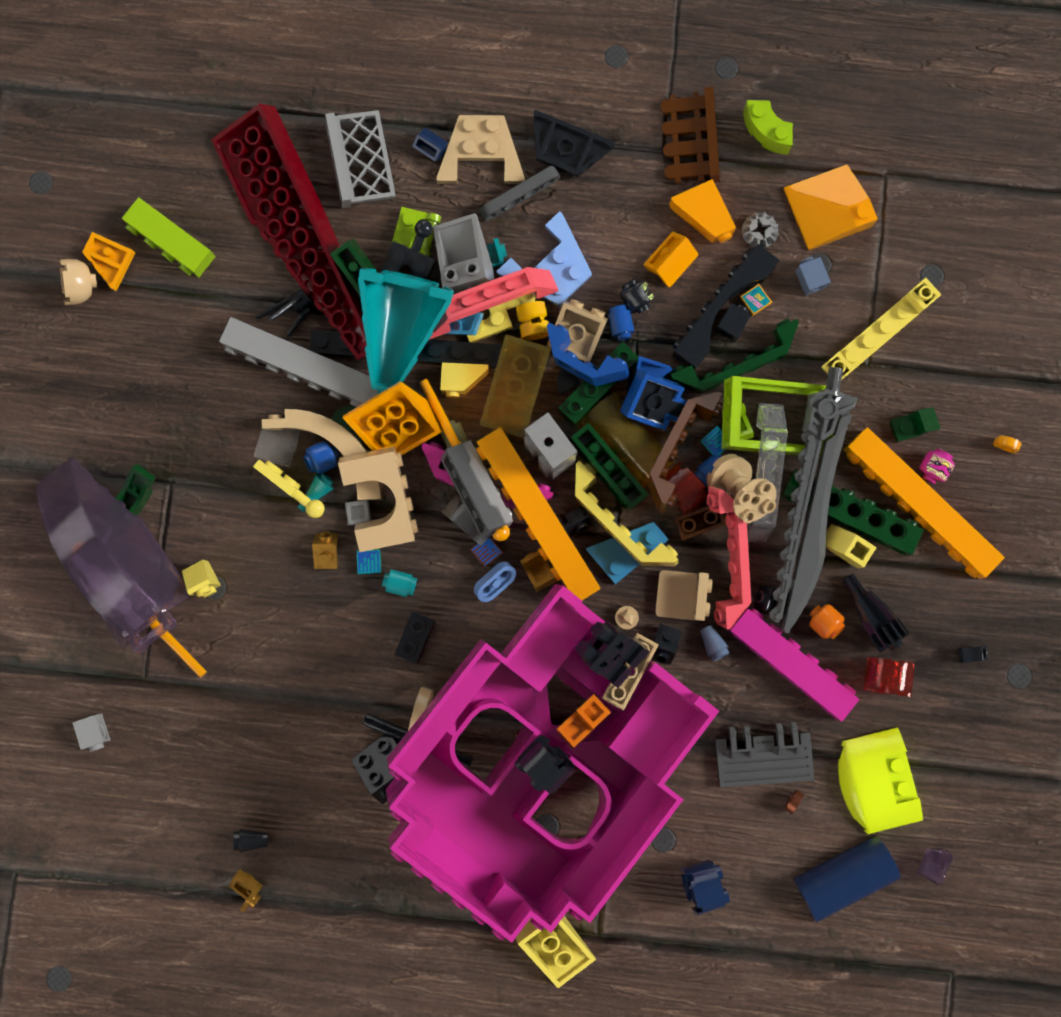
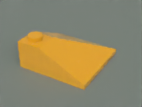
[784,165,878,251]
[343,381,442,456]

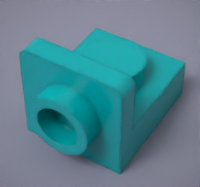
[486,238,507,268]

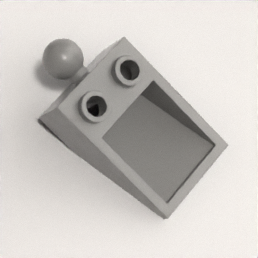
[433,213,494,295]

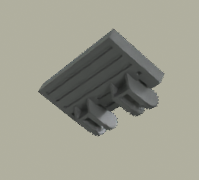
[715,722,815,788]

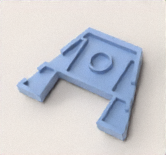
[496,211,592,307]

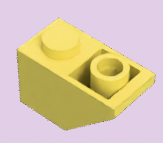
[826,524,877,569]
[182,560,221,598]

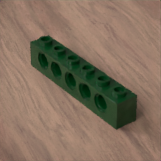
[780,469,924,557]

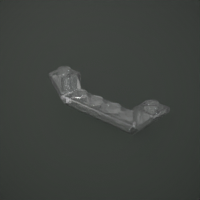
[747,403,788,543]

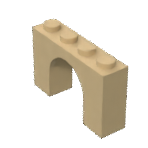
[338,446,418,552]

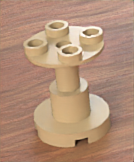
[707,454,776,523]

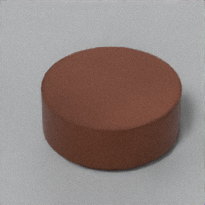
[784,790,804,814]

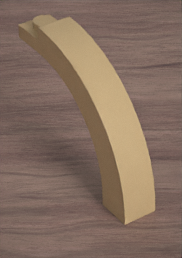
[262,409,384,500]

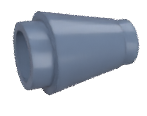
[700,625,729,662]

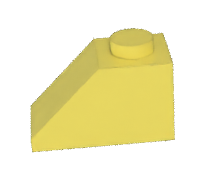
[440,363,489,398]

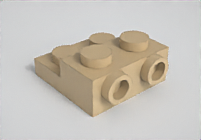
[547,299,608,362]

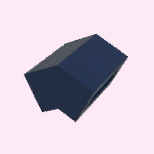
[412,127,448,161]

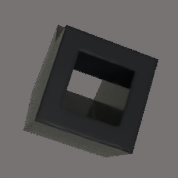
[958,645,988,663]

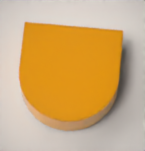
[993,436,1022,454]

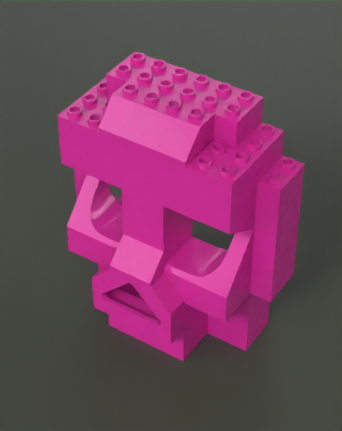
[386,584,719,942]

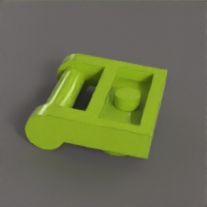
[391,207,441,257]

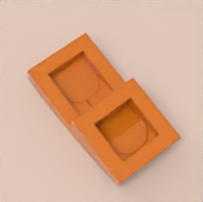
[556,694,611,749]

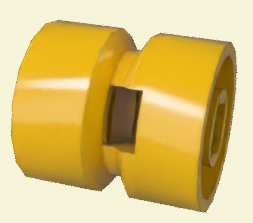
[516,301,549,341]

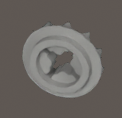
[742,212,779,248]

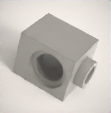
[73,714,110,752]

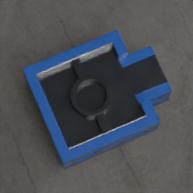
[620,369,687,431]

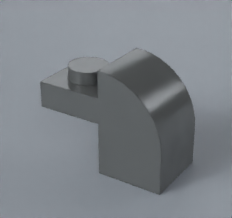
[441,495,489,546]

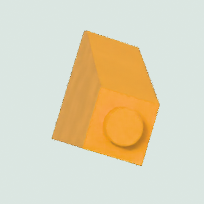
[669,179,736,244]

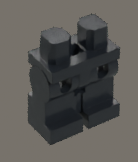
[575,620,650,688]

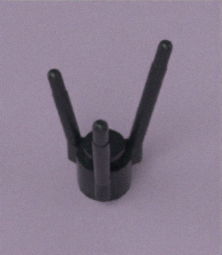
[256,289,312,337]

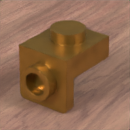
[312,532,339,569]
[520,551,557,592]
[228,869,263,913]

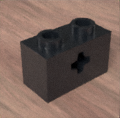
[394,611,436,664]

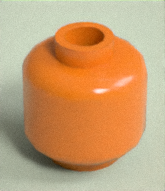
[809,604,845,639]

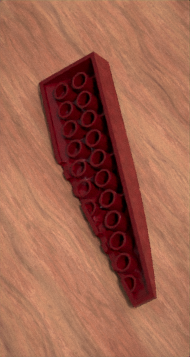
[211,103,367,360]

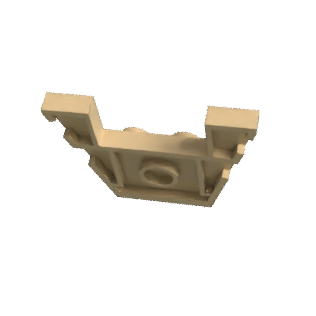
[437,115,525,184]

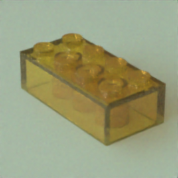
[480,334,551,438]

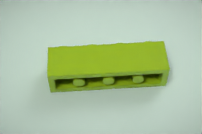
[122,197,216,278]

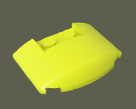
[838,727,923,834]

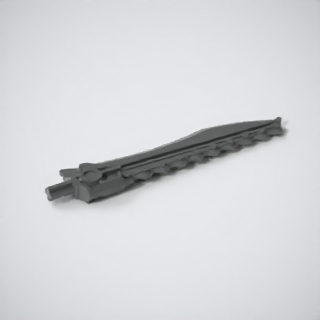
[769,367,858,633]

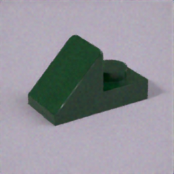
[889,407,941,443]

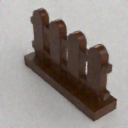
[660,86,720,184]

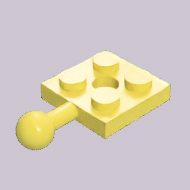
[467,292,536,343]
[253,460,325,518]

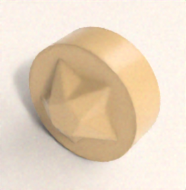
[615,606,639,629]

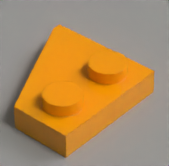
[82,232,135,292]

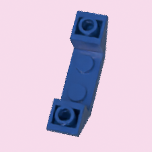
[547,322,630,386]

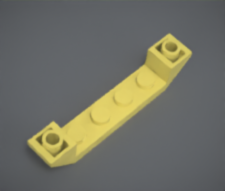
[821,278,941,380]
[575,461,678,566]

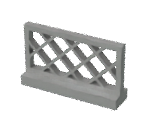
[325,110,396,208]

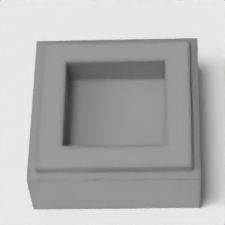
[345,500,372,526]

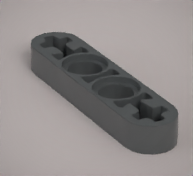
[479,166,560,222]

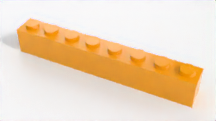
[476,427,601,600]
[844,427,1005,579]

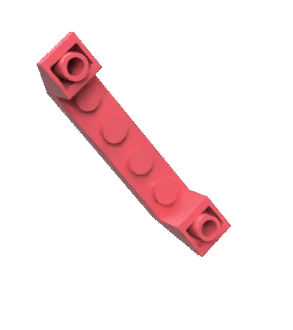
[429,267,558,340]
[707,486,751,629]

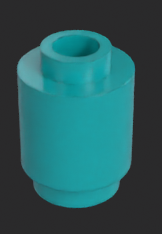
[382,569,418,597]

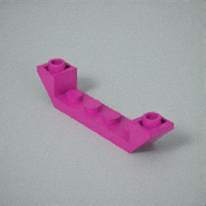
[422,441,553,509]

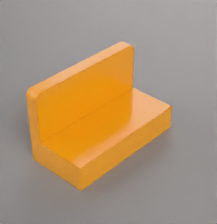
[643,231,698,287]

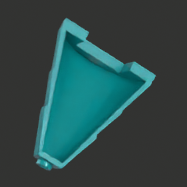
[358,268,454,394]

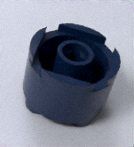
[681,859,730,915]

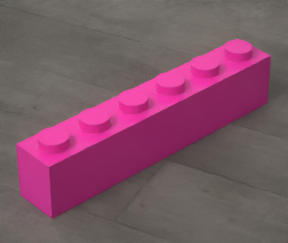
[728,608,860,722]

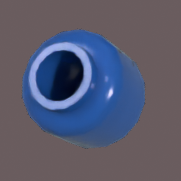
[303,441,339,475]

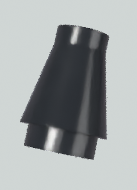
[233,829,268,853]

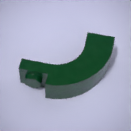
[87,464,156,546]

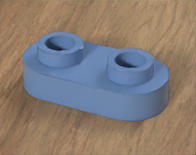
[474,562,516,602]

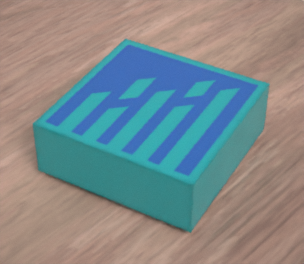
[700,426,726,456]
[357,549,382,574]

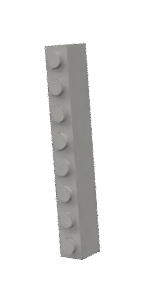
[219,317,378,407]

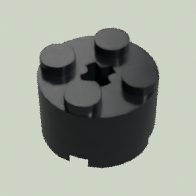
[515,735,575,794]

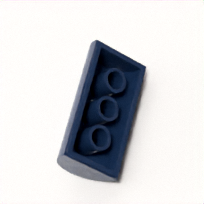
[793,835,901,923]

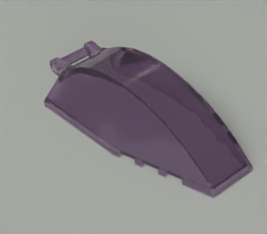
[36,458,193,655]

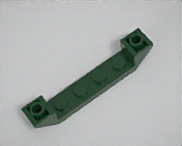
[669,319,799,394]

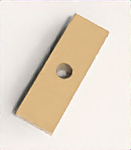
[602,633,659,711]

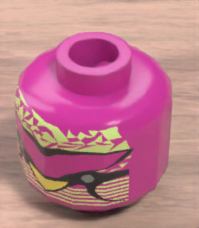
[919,448,955,484]

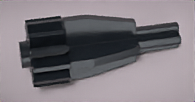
[843,573,910,653]

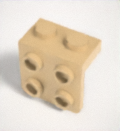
[655,570,712,621]

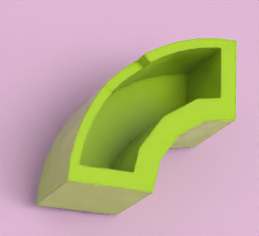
[743,100,793,155]

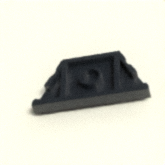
[534,110,615,178]

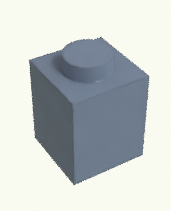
[795,257,831,296]

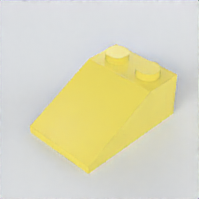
[516,916,596,988]

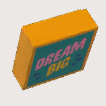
[739,284,772,317]

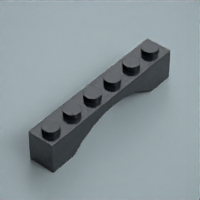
[672,244,780,371]

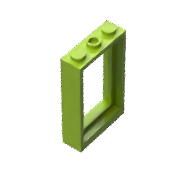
[721,376,833,458]

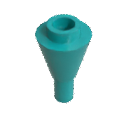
[297,473,334,512]

